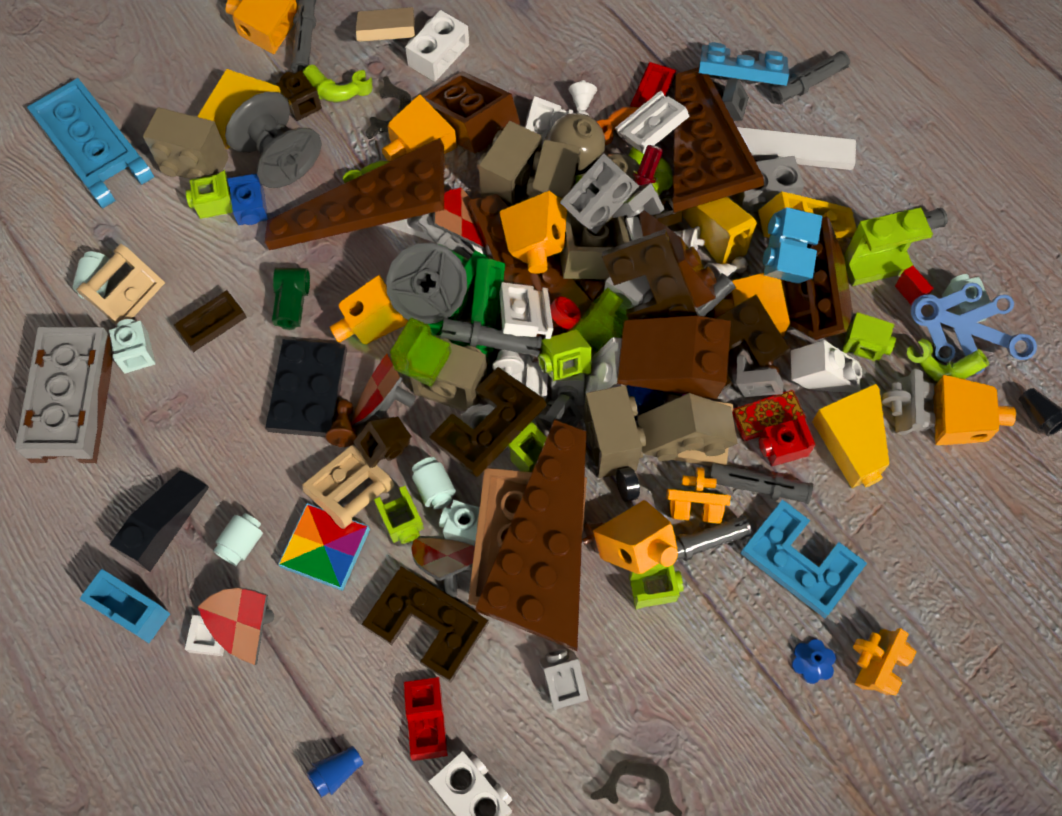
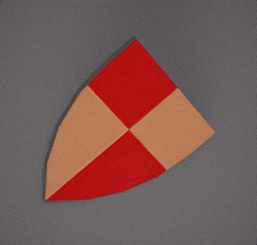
[433,187,485,250]
[352,353,416,427]
[411,538,475,598]
[198,587,274,665]

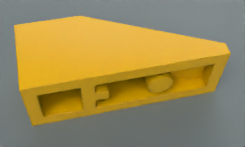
[758,191,857,238]

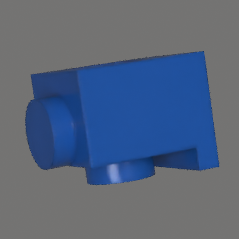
[227,173,268,225]

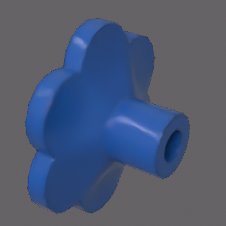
[792,639,836,684]

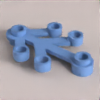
[910,283,1037,374]

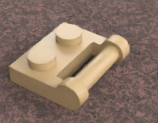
[76,244,165,325]
[302,445,394,529]

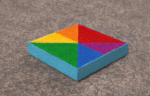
[278,503,370,591]

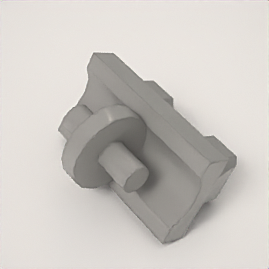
[882,369,935,436]

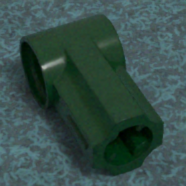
[272,267,310,330]

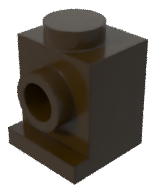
[276,70,322,121]
[354,416,412,468]

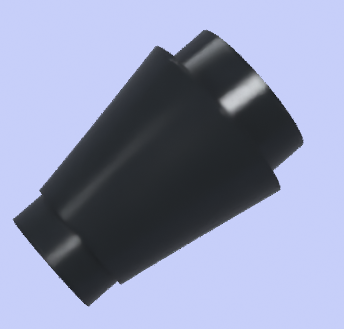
[1018,388,1062,436]

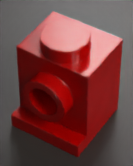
[759,415,816,467]

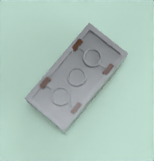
[15,327,112,463]

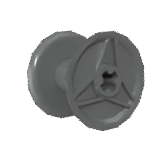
[225,91,322,188]
[386,243,474,327]

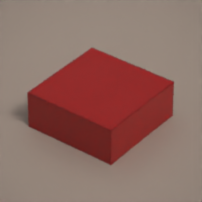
[895,265,934,305]

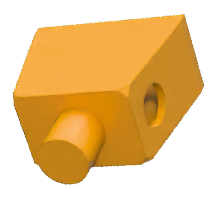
[226,0,298,54]
[382,95,457,161]
[500,191,567,274]
[711,273,790,337]
[329,275,409,344]
[933,375,1016,445]
[593,500,678,574]

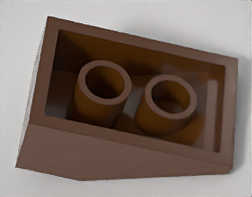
[422,71,520,154]
[639,210,717,308]
[617,316,731,399]

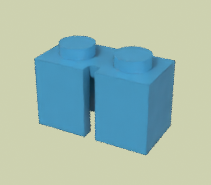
[763,207,822,283]
[79,569,170,643]

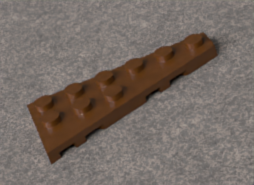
[673,67,764,213]
[264,137,444,250]
[467,194,622,363]
[475,420,586,651]

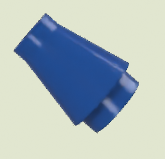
[306,746,364,798]

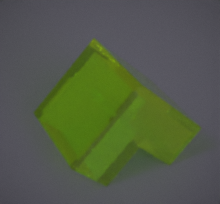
[572,288,624,352]
[390,317,452,387]

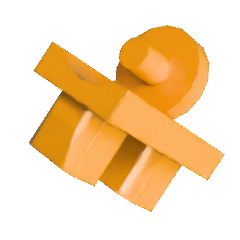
[666,467,731,524]
[853,628,917,695]

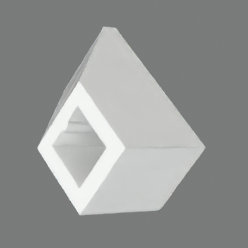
[791,340,862,393]

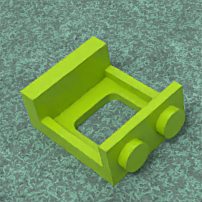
[844,207,933,286]

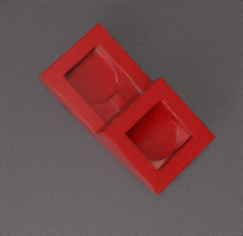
[404,677,448,761]

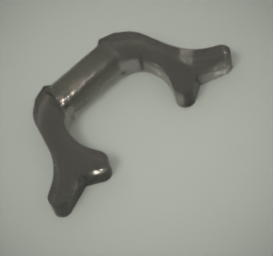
[365,76,412,139]
[590,760,682,816]

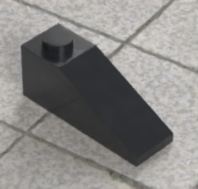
[109,470,209,572]

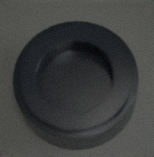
[616,467,640,502]

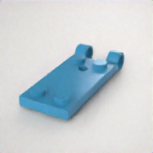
[27,78,154,209]

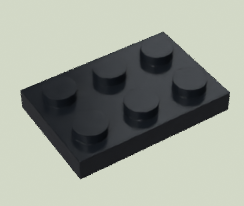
[265,339,347,437]

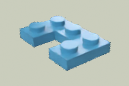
[699,42,789,86]
[740,499,867,619]

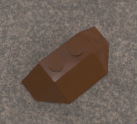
[781,216,853,340]

